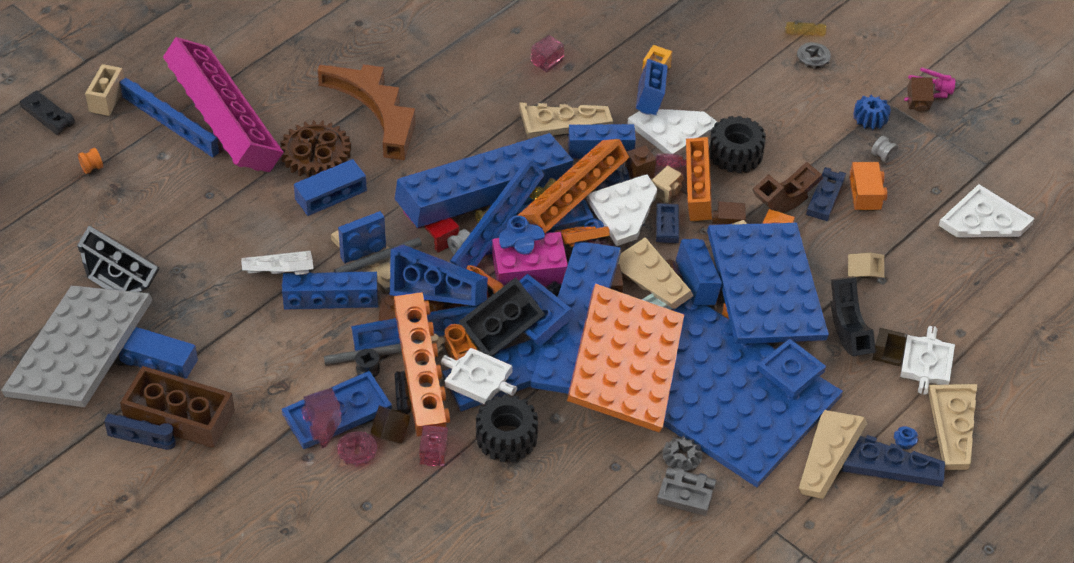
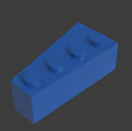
[390,245,488,306]

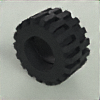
[709,116,766,173]
[476,395,538,462]

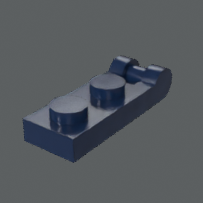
[806,167,846,222]
[104,414,176,450]

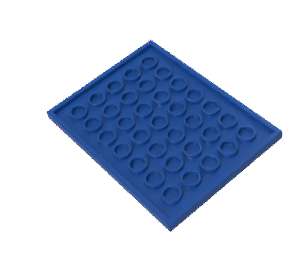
[663,298,843,488]

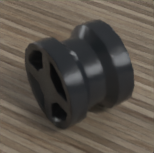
[355,349,380,378]

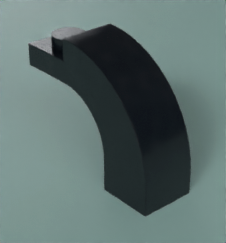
[830,276,876,356]

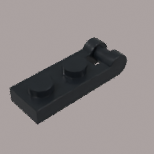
[20,90,75,135]

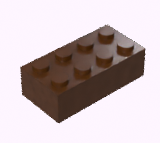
[120,366,235,448]

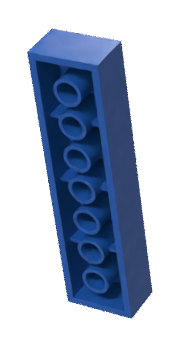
[395,133,574,228]

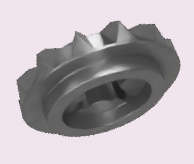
[797,42,831,69]
[663,436,703,471]

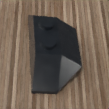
[77,225,160,292]

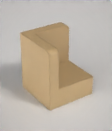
[848,253,884,278]

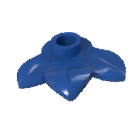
[499,215,545,254]

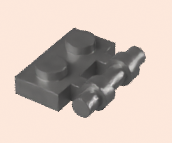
[657,467,716,516]

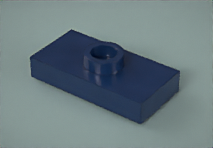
[656,203,679,243]

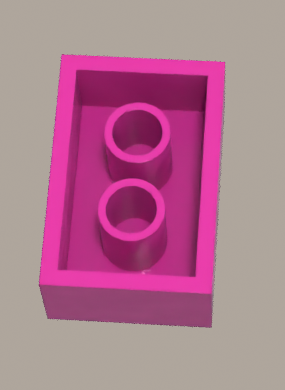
[492,232,568,287]

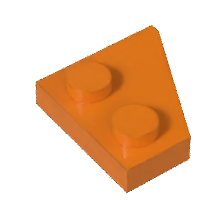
[555,226,610,246]

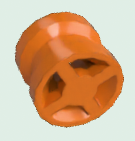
[78,148,103,174]

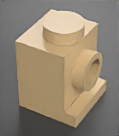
[652,166,684,204]

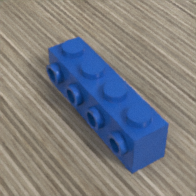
[282,272,378,309]

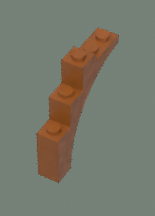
[317,64,416,160]

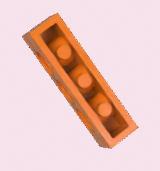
[686,137,712,221]

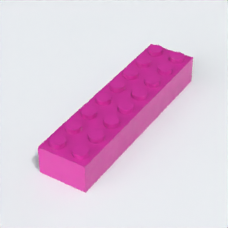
[163,37,284,172]

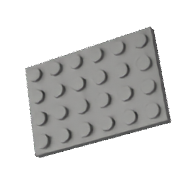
[1,286,152,407]

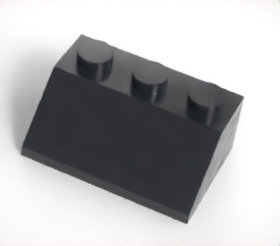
[459,277,545,357]

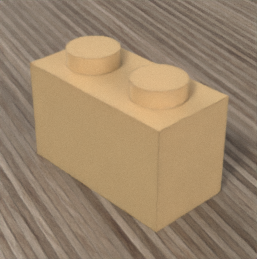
[85,64,124,116]

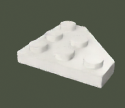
[627,109,717,160]
[587,174,657,246]
[939,184,1035,237]
[241,251,313,275]

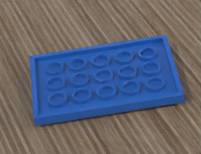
[707,223,829,344]

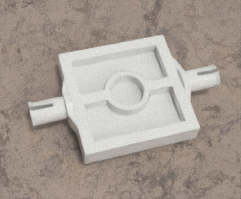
[900,326,955,394]
[441,348,517,404]

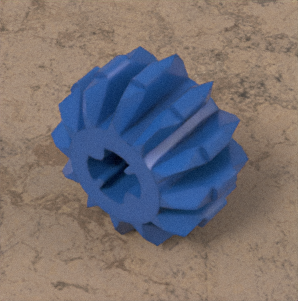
[853,95,891,130]

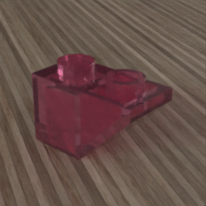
[301,388,341,448]

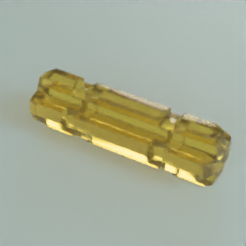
[785,22,826,36]

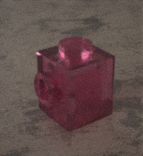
[531,35,564,72]
[419,425,448,467]

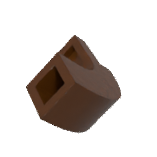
[753,162,823,213]

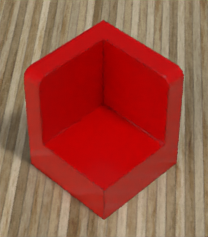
[425,217,459,253]

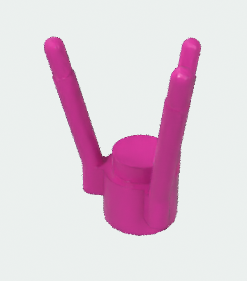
[904,68,955,101]

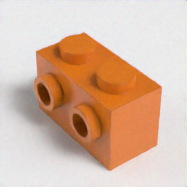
[849,162,887,210]

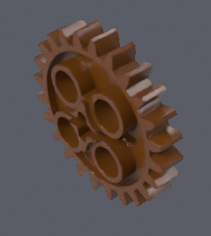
[280,120,351,178]

